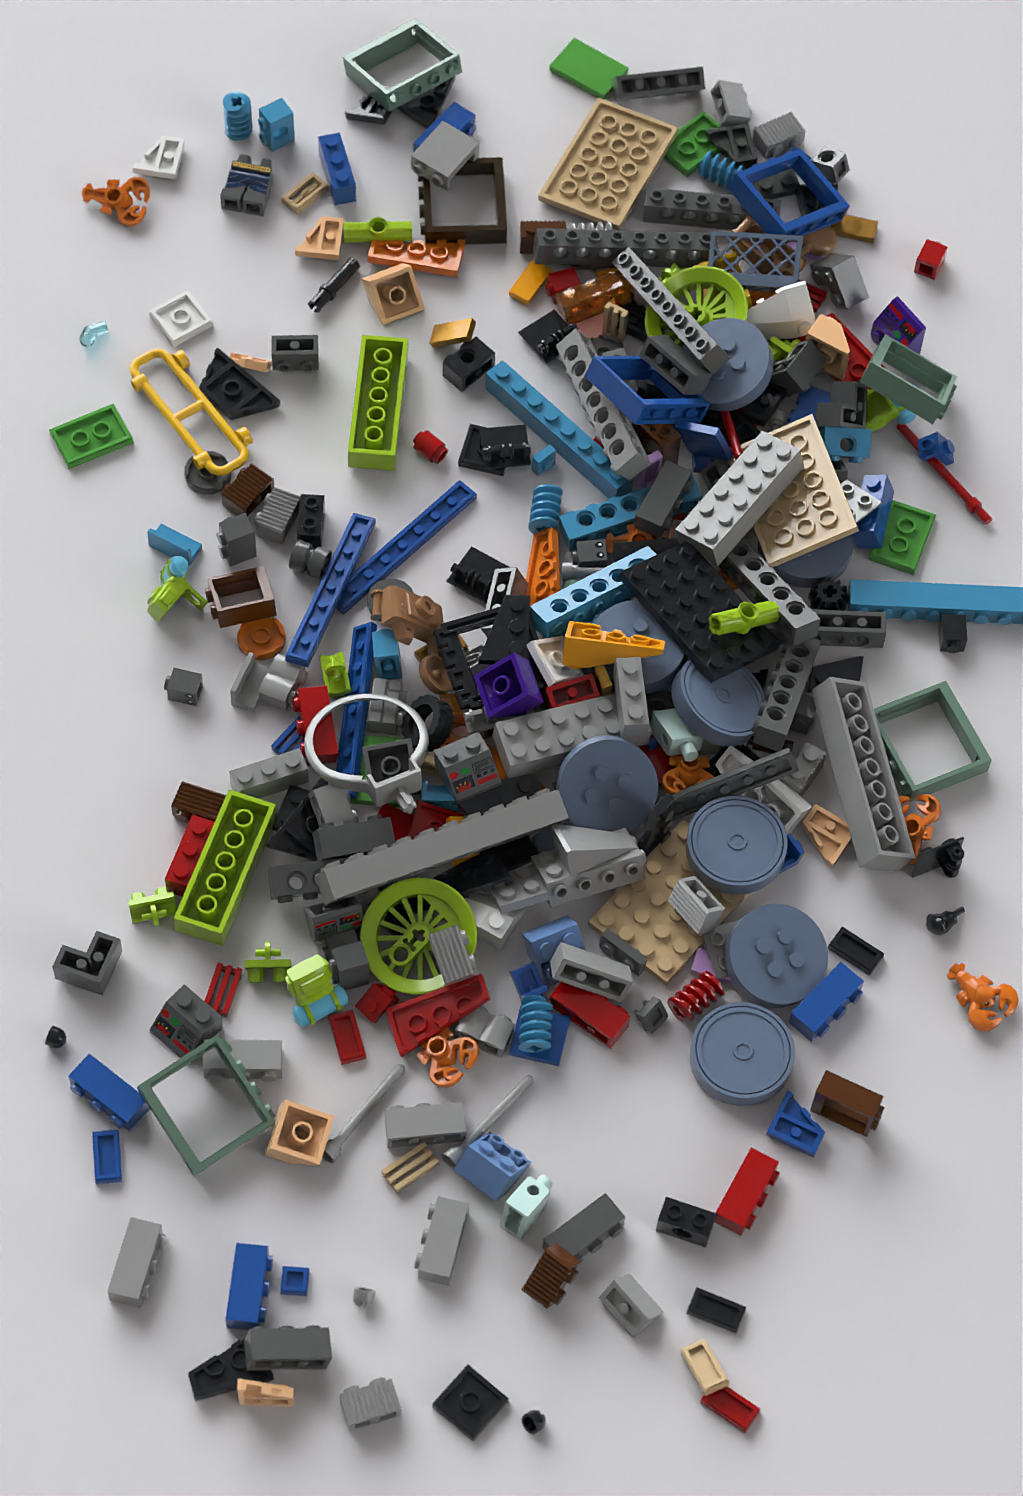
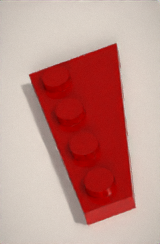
[386,973,491,1057]

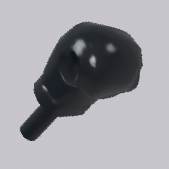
[926,907,965,935]

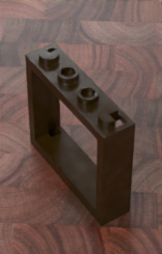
[418,157,507,245]

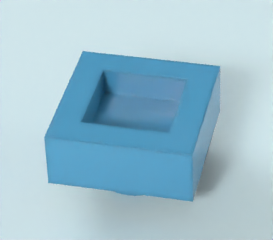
[531,444,556,476]

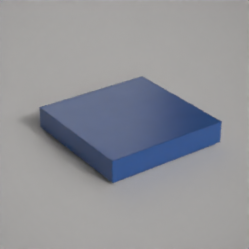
[675,420,733,461]
[509,1006,570,1066]

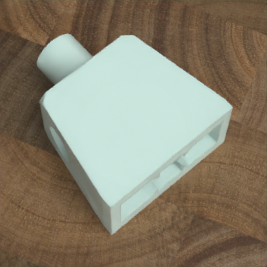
[650,708,703,762]
[499,1175,553,1240]

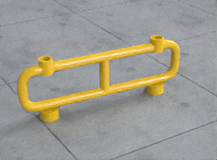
[129,349,253,476]

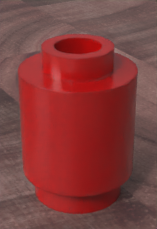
[413,430,448,464]

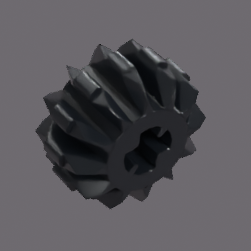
[808,577,849,611]

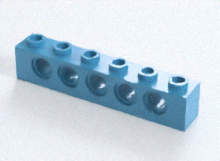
[559,474,703,552]
[530,546,657,638]

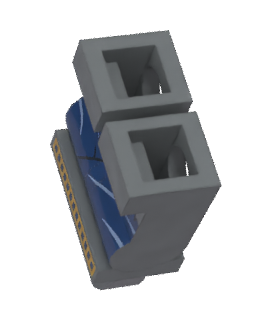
[220,154,273,217]

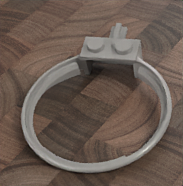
[304,693,429,814]

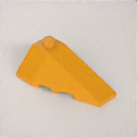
[562,621,665,670]

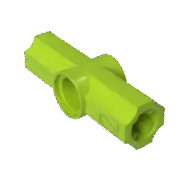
[344,217,413,244]
[709,600,780,635]

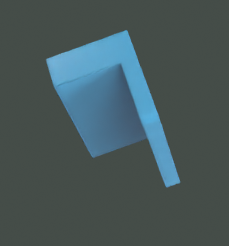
[147,524,202,567]

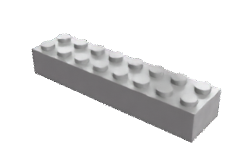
[811,677,916,871]

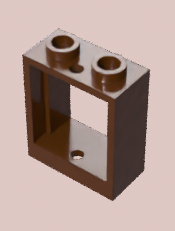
[632,422,681,469]
[205,566,277,628]
[810,1070,885,1137]

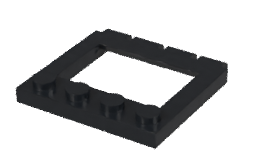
[433,607,548,711]

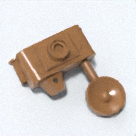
[730,216,837,276]
[370,585,452,695]

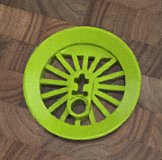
[645,266,748,347]
[360,878,477,995]

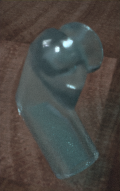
[80,321,108,347]

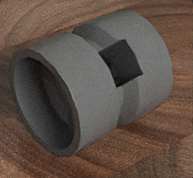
[289,540,332,580]

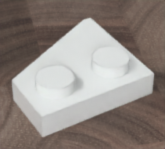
[133,136,185,180]

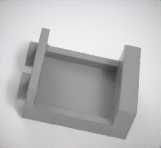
[411,121,480,190]

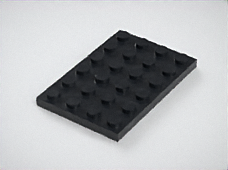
[618,541,781,683]

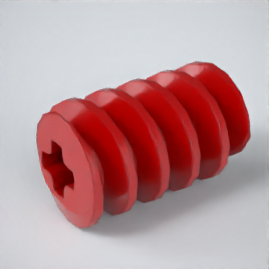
[667,970,725,1022]

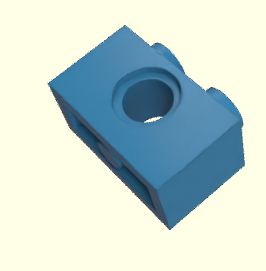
[258,98,295,152]
[820,426,871,463]
[372,629,403,680]

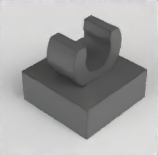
[634,996,669,1034]

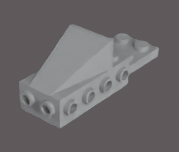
[489,824,647,914]

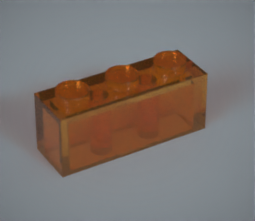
[555,270,632,324]

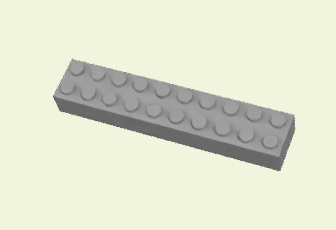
[315,788,569,906]

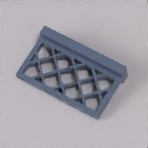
[708,231,803,292]

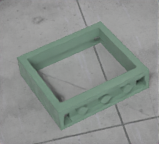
[343,19,462,112]
[860,334,957,424]
[874,681,992,802]
[137,1034,275,1176]

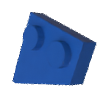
[766,1090,825,1158]

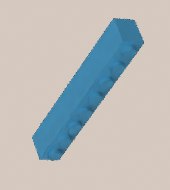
[485,360,633,499]
[847,579,1023,625]

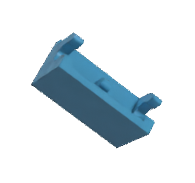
[422,780,462,812]

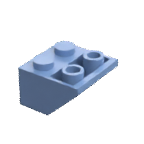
[521,915,585,986]
[454,1132,531,1201]

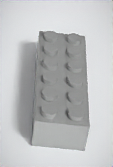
[675,430,804,567]
[493,693,652,779]

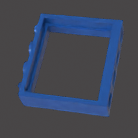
[728,149,850,244]
[585,356,710,424]

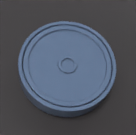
[682,318,774,411]
[758,534,855,588]
[592,600,686,694]
[671,659,767,747]
[556,735,658,832]
[685,796,788,895]
[724,904,828,1008]
[690,1002,795,1106]

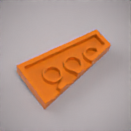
[368,240,466,277]
[526,527,560,614]

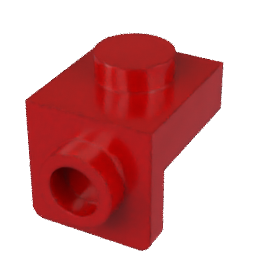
[355,983,400,1023]

